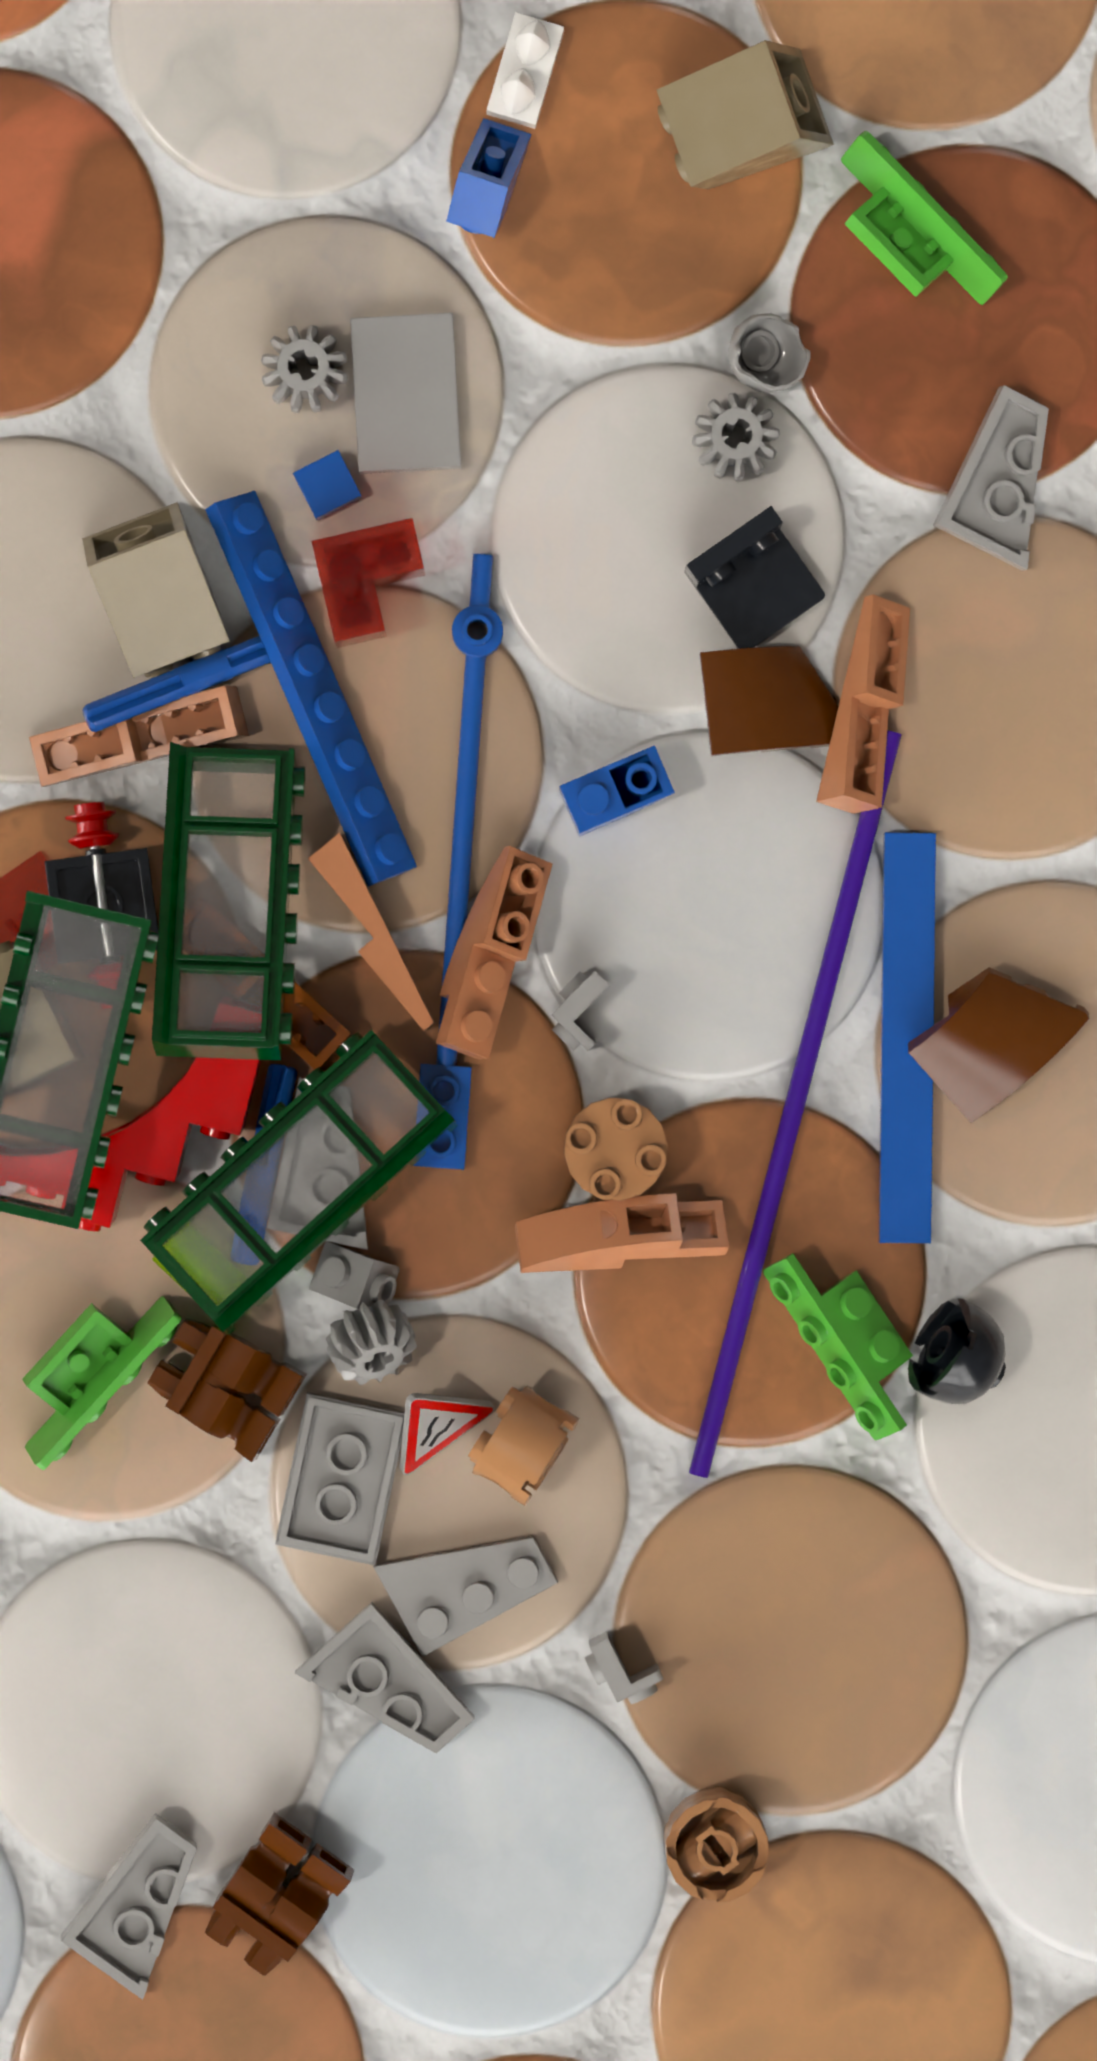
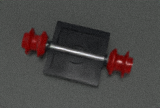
[44,802,158,1010]

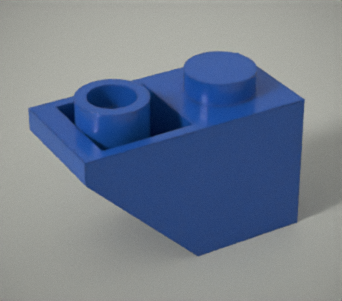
[559,745,675,837]

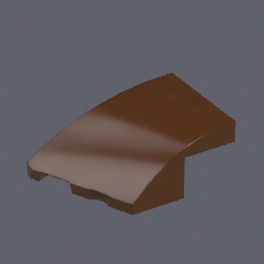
[699,646,839,757]
[908,967,1090,1123]

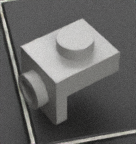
[551,971,609,1051]
[309,1241,400,1309]
[584,1631,663,1704]

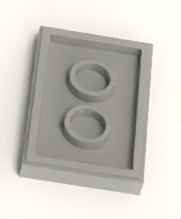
[350,313,461,474]
[275,1392,405,1566]

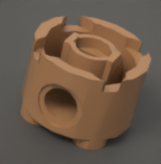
[564,1097,667,1201]
[468,1385,580,1506]
[664,1787,769,1902]

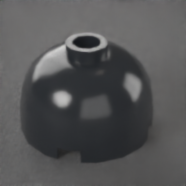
[908,1298,1006,1404]

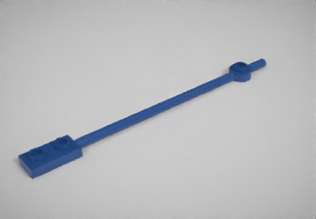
[413,554,503,1170]

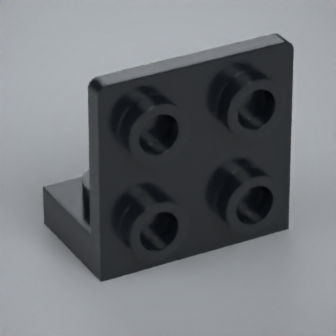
[684,506,825,649]

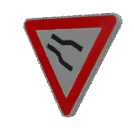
[399,1393,495,1475]

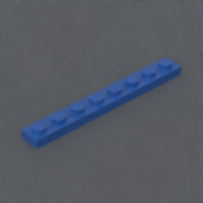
[205,491,417,887]

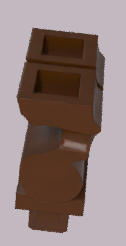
[147,1318,307,1462]
[205,1812,354,1976]

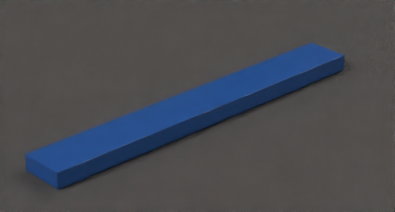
[878,832,936,1244]

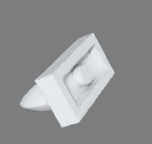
[486,12,564,129]

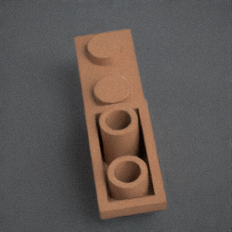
[436,846,553,1060]
[515,1193,729,1273]

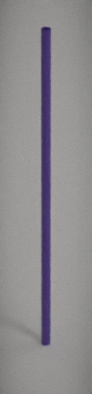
[688,730,902,1478]

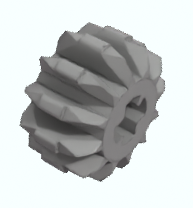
[261,325,348,413]
[692,392,780,482]
[326,1300,417,1385]

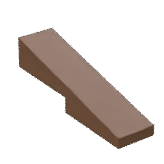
[816,594,910,814]
[29,685,249,787]
[308,832,434,1031]

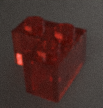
[311,518,426,648]

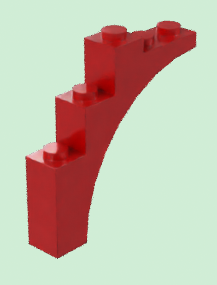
[0,997,262,1232]

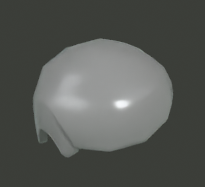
[728,313,811,392]

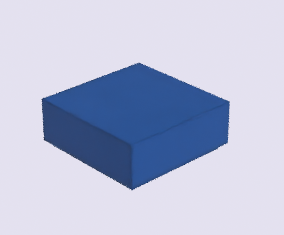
[293,450,362,521]

